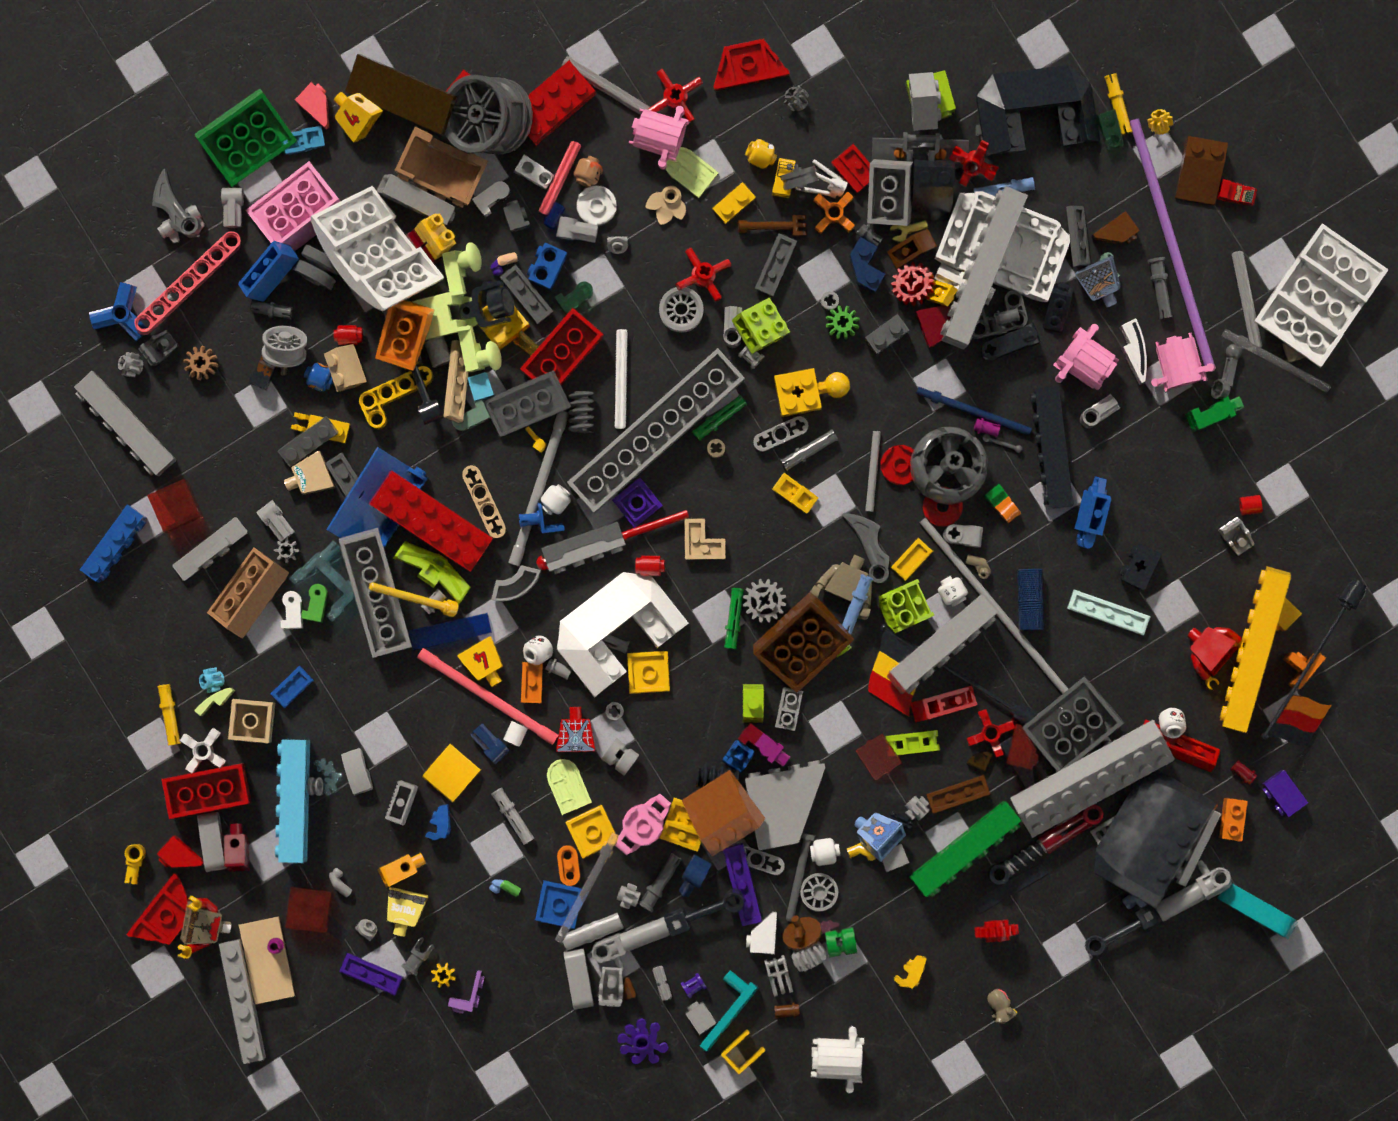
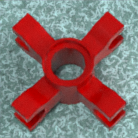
[949,140,998,187]
[966,709,1015,757]

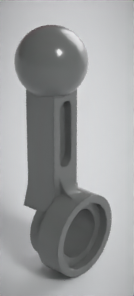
[1211,344,1242,400]

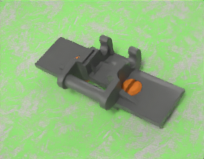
[871,132,969,168]

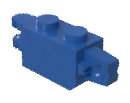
[1075,477,1111,549]

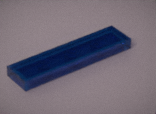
[409,613,492,650]

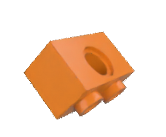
[1219,798,1247,841]

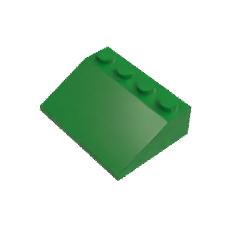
[195,89,297,187]

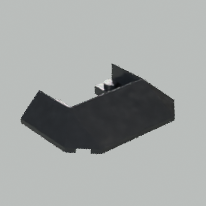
[976,65,1100,156]

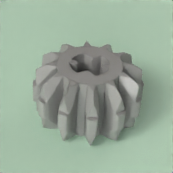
[792,941,827,971]

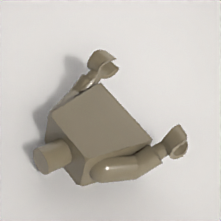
[810,555,872,620]

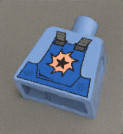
[855,813,906,862]

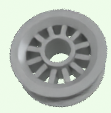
[659,287,703,332]

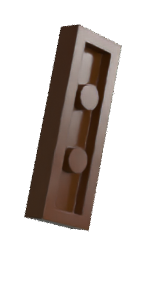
[926,775,990,813]

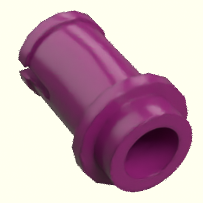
[974,418,1000,437]
[267,938,284,954]

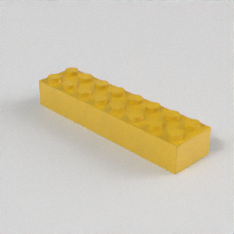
[1220,566,1291,733]

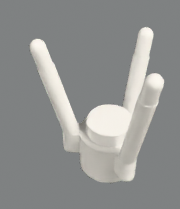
[796,160,848,198]

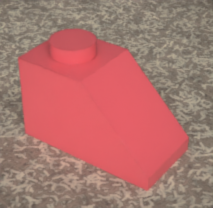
[295,83,329,130]

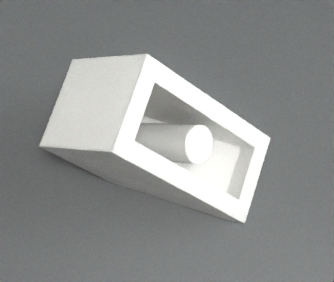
[746,912,777,954]

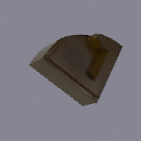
[967,752,994,772]

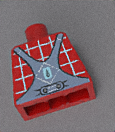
[557,707,596,752]

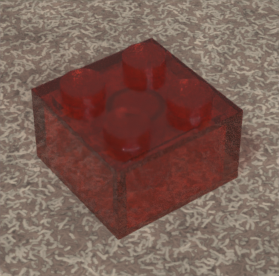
[147,479,203,533]
[285,886,333,933]

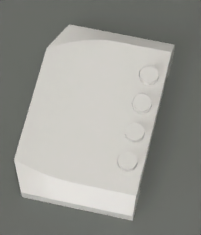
[935,191,1070,302]

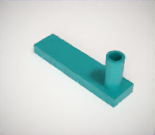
[700,970,759,1051]

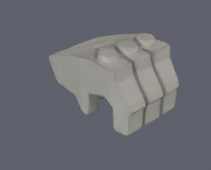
[1218,517,1254,556]
[599,967,623,1007]

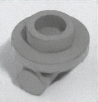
[607,236,628,254]
[354,919,377,941]

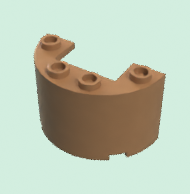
[395,127,488,208]

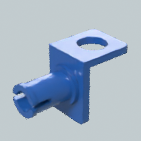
[519,503,565,533]

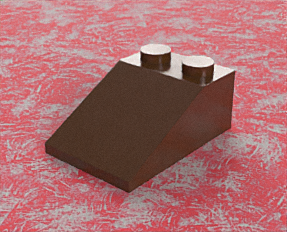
[1175,136,1228,205]

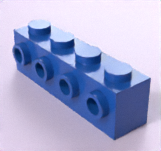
[80,505,147,583]

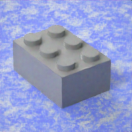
[867,159,914,226]

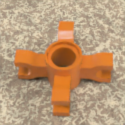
[813,192,855,234]

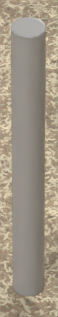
[866,431,881,512]

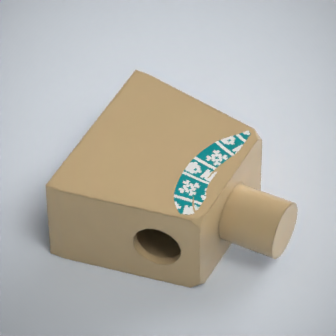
[284,451,335,495]

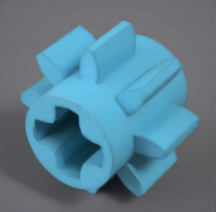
[199,668,224,693]

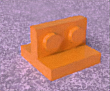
[1283,652,1326,689]

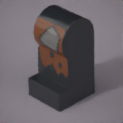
[248,356,277,391]

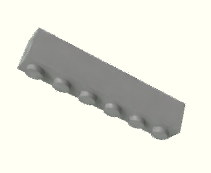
[74,371,176,476]
[219,939,266,1064]

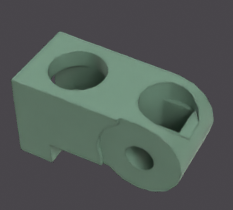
[452,399,491,431]

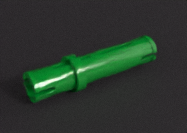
[692,394,747,441]
[724,588,744,649]

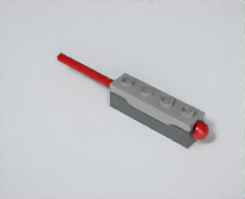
[536,510,689,574]

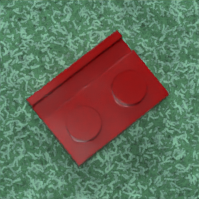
[831,144,870,194]

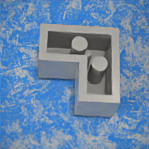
[909,72,941,131]

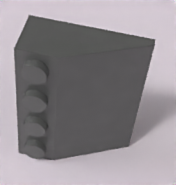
[1022,676,1125,771]

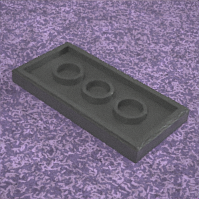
[483,370,571,437]

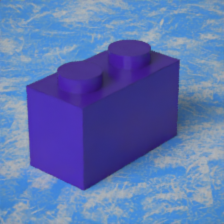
[1262,770,1308,817]

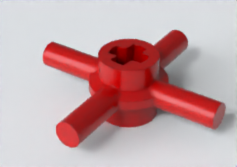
[648,69,703,123]
[676,248,731,302]

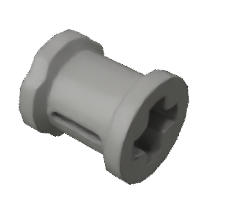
[738,345,765,369]

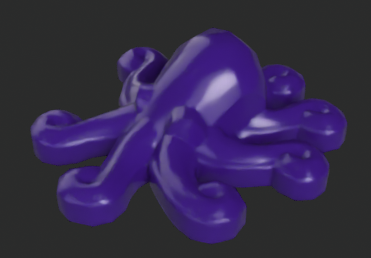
[617,1018,668,1064]

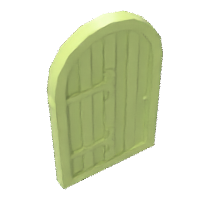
[666,147,719,198]
[547,759,592,815]

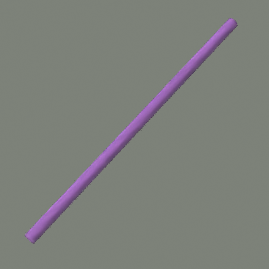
[1129,119,1215,366]

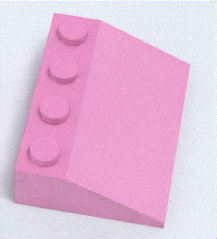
[246,162,340,252]

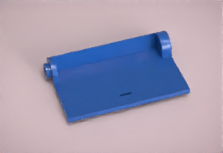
[326,447,428,549]

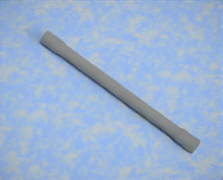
[508,411,569,566]

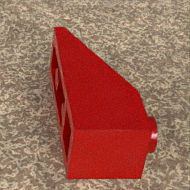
[910,686,977,722]

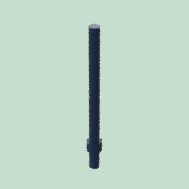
[916,387,1032,436]

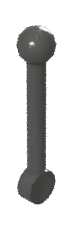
[982,434,1023,453]

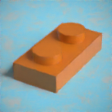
[521,662,543,703]

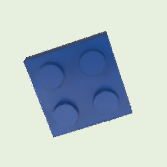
[535,880,583,929]

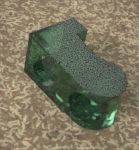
[1096,109,1123,150]
[555,281,593,315]

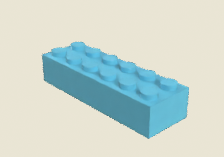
[275,740,310,863]

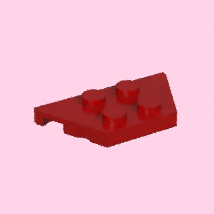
[713,39,790,91]
[126,873,191,945]

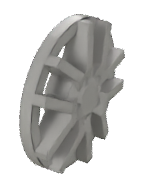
[800,873,838,911]

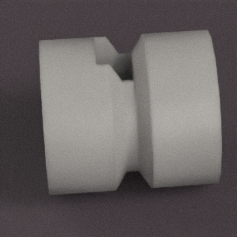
[602,738,639,775]

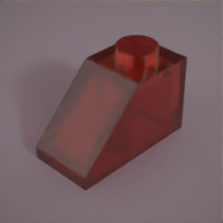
[1006,724,1038,769]

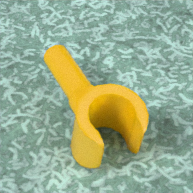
[525,426,546,453]

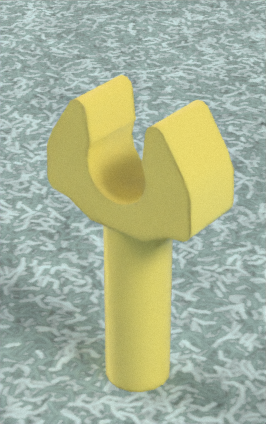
[890,220,928,242]

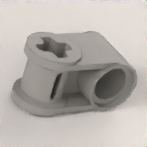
[943,524,983,548]

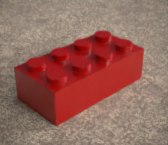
[528,60,597,145]
[520,308,604,386]
[162,763,252,819]

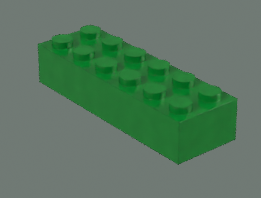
[909,801,1021,897]

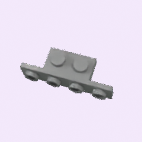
[173,517,248,581]

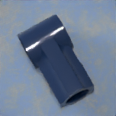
[470,723,510,764]

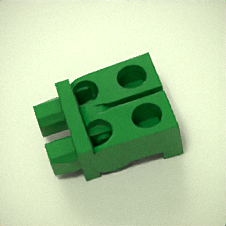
[1185,396,1244,432]

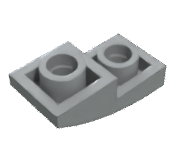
[775,687,803,731]
[341,748,373,795]

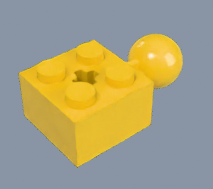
[774,368,850,417]

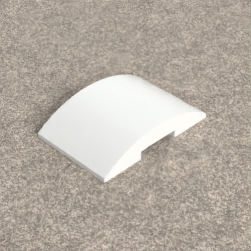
[310,186,444,311]
[1254,224,1388,368]

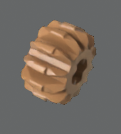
[184,346,218,380]

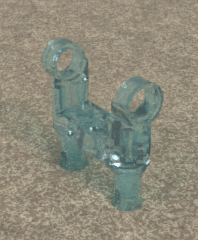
[289,540,355,622]

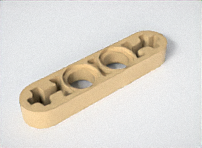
[462,465,506,539]

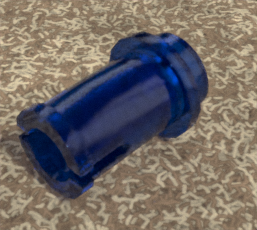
[543,202,566,229]

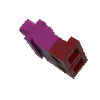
[738,723,790,766]

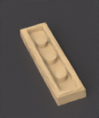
[443,340,468,423]

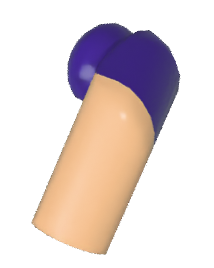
[490,252,518,276]

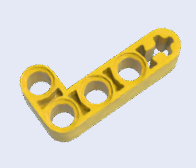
[359,366,434,429]

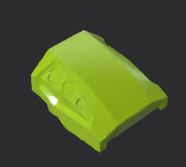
[879,579,935,633]

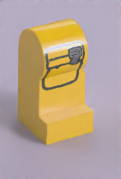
[772,158,795,198]

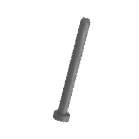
[786,833,815,922]

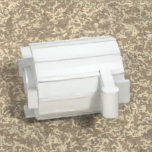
[811,1027,864,1093]

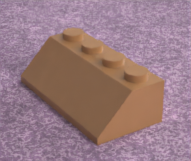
[207,547,289,639]

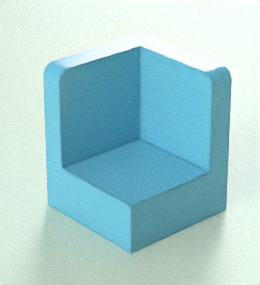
[468,372,494,402]

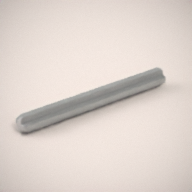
[562,56,650,115]
[1232,251,1262,349]

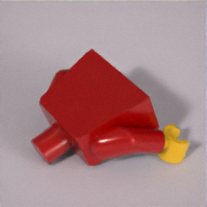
[1187,627,1243,690]

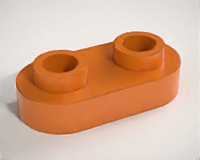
[557,845,580,886]

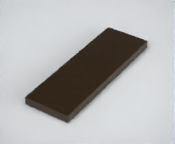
[345,54,457,135]

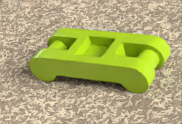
[886,730,940,756]

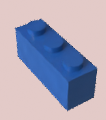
[238,240,299,302]

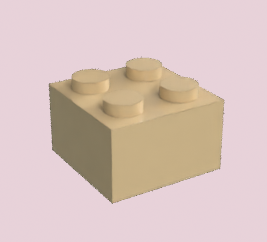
[228,699,275,743]

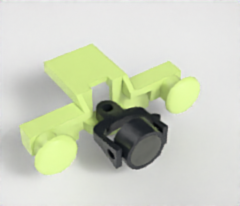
[412,243,514,372]

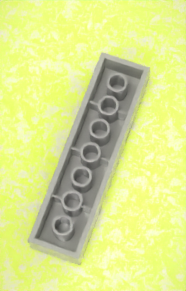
[940,186,1028,350]
[1010,720,1175,838]

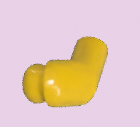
[847,843,876,861]

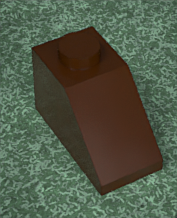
[1091,211,1140,245]
[887,229,937,269]

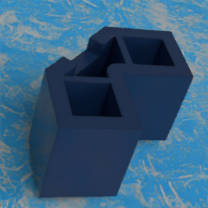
[849,237,885,294]

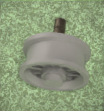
[262,326,307,375]

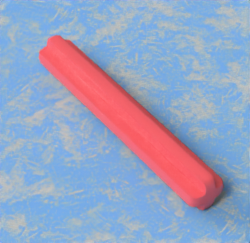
[539,141,581,216]

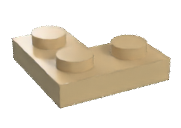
[685,519,725,560]

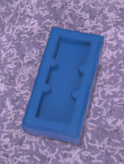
[270,666,314,708]

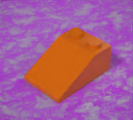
[375,300,434,371]

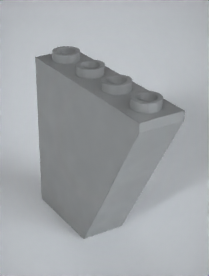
[745,760,825,850]

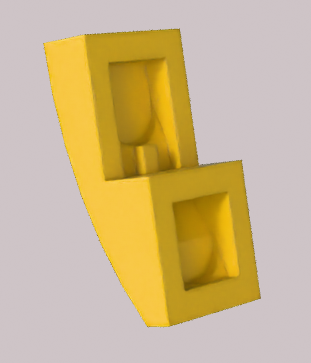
[772,473,819,514]

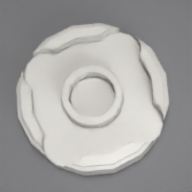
[577,185,616,226]

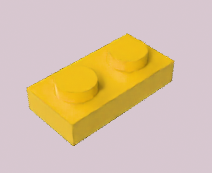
[712,182,756,224]
[925,279,958,307]

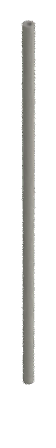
[919,517,1112,746]

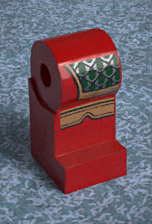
[1216,179,1257,206]

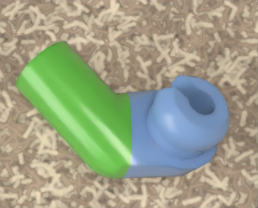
[489,879,521,897]

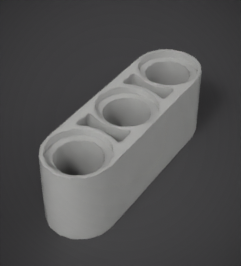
[197,811,226,872]
[564,948,594,1010]

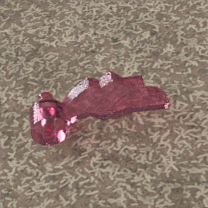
[820,920,839,933]

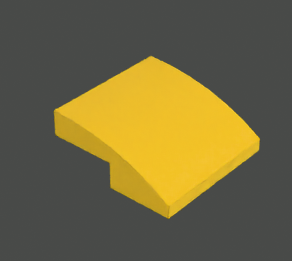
[480,305,530,350]
[422,744,480,803]
[660,797,701,852]

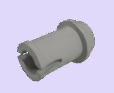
[421,589,447,614]
[545,658,572,680]

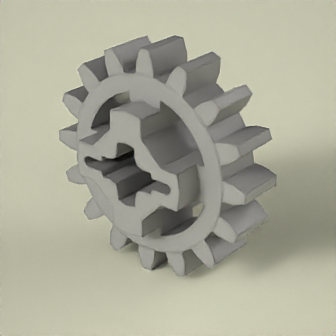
[743,579,786,622]

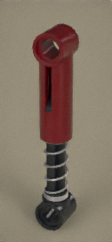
[988,804,1103,885]

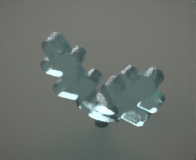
[314,758,342,796]

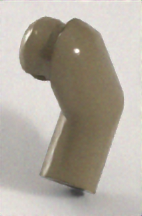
[965,554,991,579]

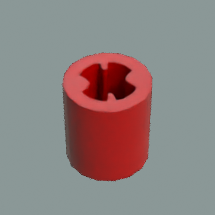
[1239,495,1263,515]

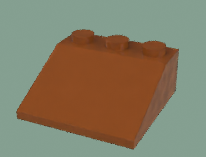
[682,770,765,857]

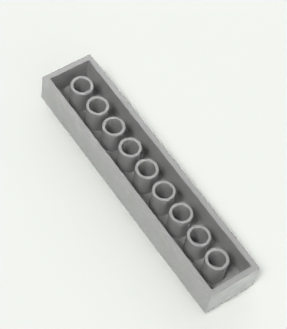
[567,348,745,514]

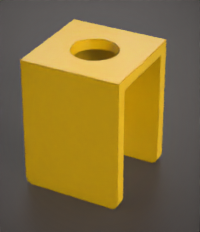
[721,1029,765,1074]

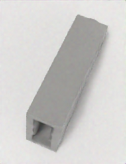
[377,174,456,225]

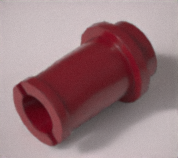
[1230,760,1257,785]

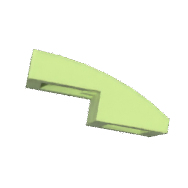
[194,688,235,716]

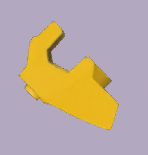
[894,955,926,989]

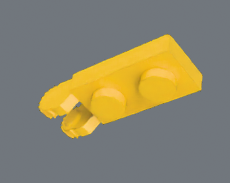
[291,412,350,444]

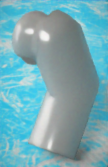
[329,868,352,897]

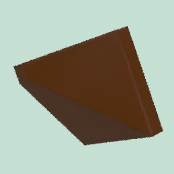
[622,977,636,1000]

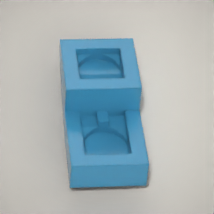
[283,126,325,155]

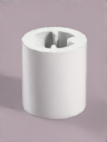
[504,721,528,747]

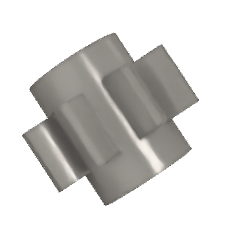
[118,352,143,377]
[274,538,300,563]
[905,796,929,820]
[616,883,640,909]

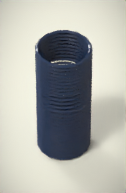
[1017,569,1044,630]

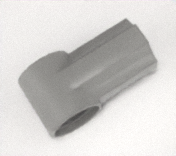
[221,188,244,228]
[556,217,598,243]
[723,306,742,348]
[1080,394,1120,428]
[256,500,295,542]

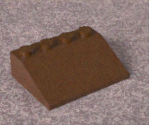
[753,592,854,693]

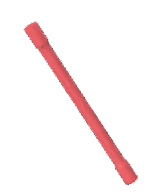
[417,648,559,745]

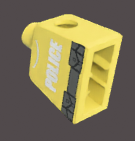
[387,887,428,937]

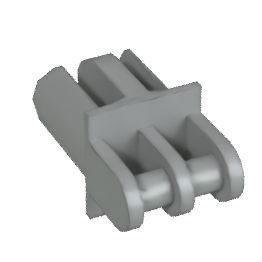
[764,955,794,997]

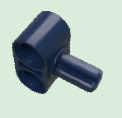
[679,854,711,897]

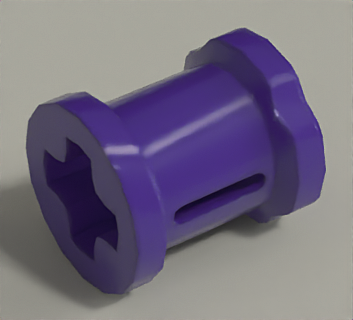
[681,973,707,998]

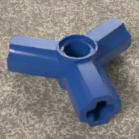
[89,282,147,341]

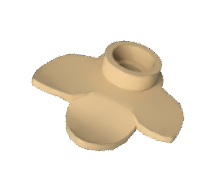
[646,186,686,225]

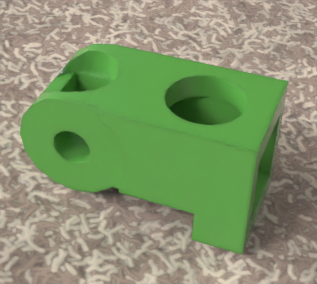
[301,584,328,623]

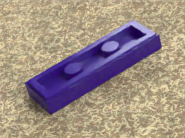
[339,953,403,995]

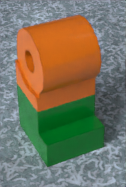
[984,484,1021,524]

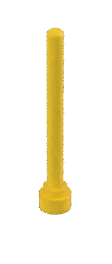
[369,583,458,617]

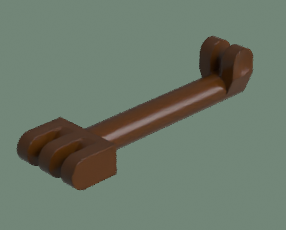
[738,215,807,236]

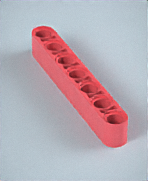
[135,232,241,335]

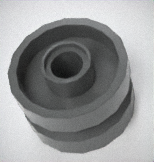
[293,245,340,290]

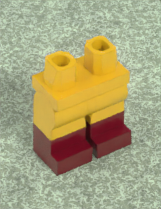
[405,213,456,264]

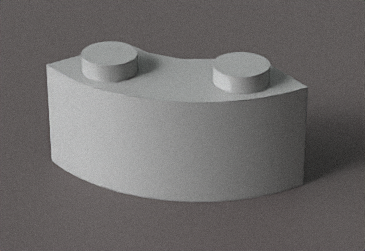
[491,565,541,602]

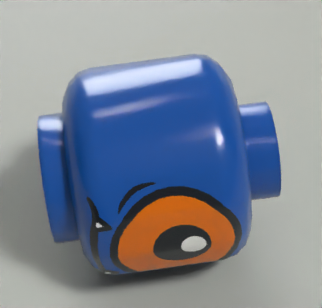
[304,363,333,392]

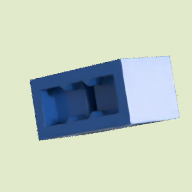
[527,243,567,291]

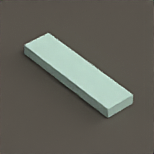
[1067,590,1150,635]

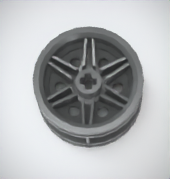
[445,75,533,154]

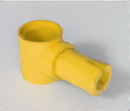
[124,844,146,884]

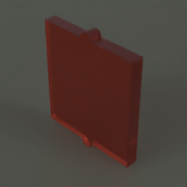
[856,733,902,780]

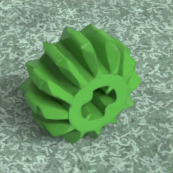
[826,306,860,340]

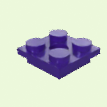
[612,478,663,528]

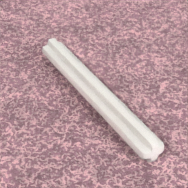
[615,329,627,429]

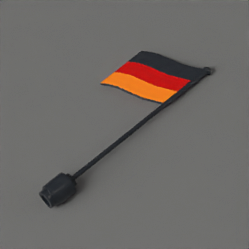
[1262,579,1367,746]

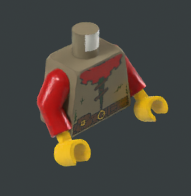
[178,896,231,959]

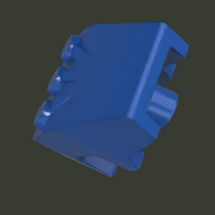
[722,740,755,774]
[425,804,451,840]

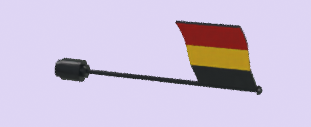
[868,624,1038,727]

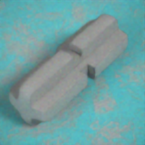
[653,966,672,1001]

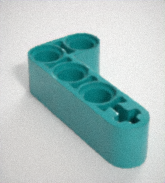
[1217,884,1298,940]

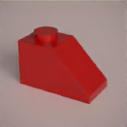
[157,835,204,867]

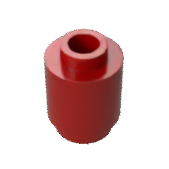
[334,325,363,346]
[636,556,665,576]

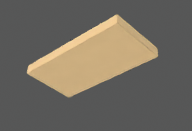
[239,916,295,1004]

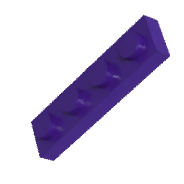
[723,843,762,926]

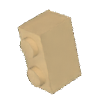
[324,344,367,392]

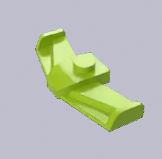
[393,541,471,605]

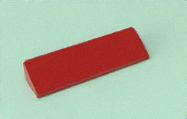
[1143,719,1220,772]

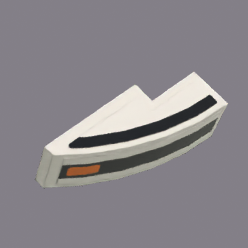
[1119,318,1147,385]

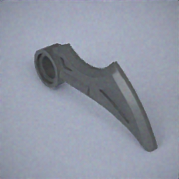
[152,169,201,238]
[842,513,889,584]

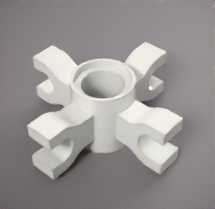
[180,728,226,773]

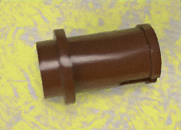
[774,1002,800,1019]

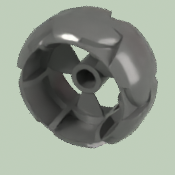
[910,427,988,505]

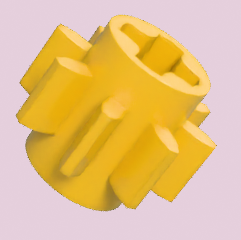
[1147,109,1174,135]
[431,963,456,987]

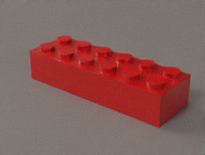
[368,471,493,572]

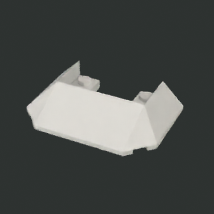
[557,572,689,697]

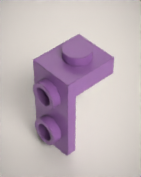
[448,970,485,1013]

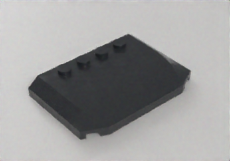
[1094,770,1218,909]

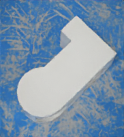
[514,155,554,189]
[472,181,510,218]
[281,591,303,629]

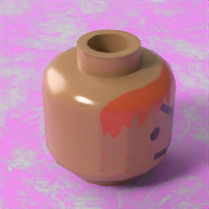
[574,156,603,187]

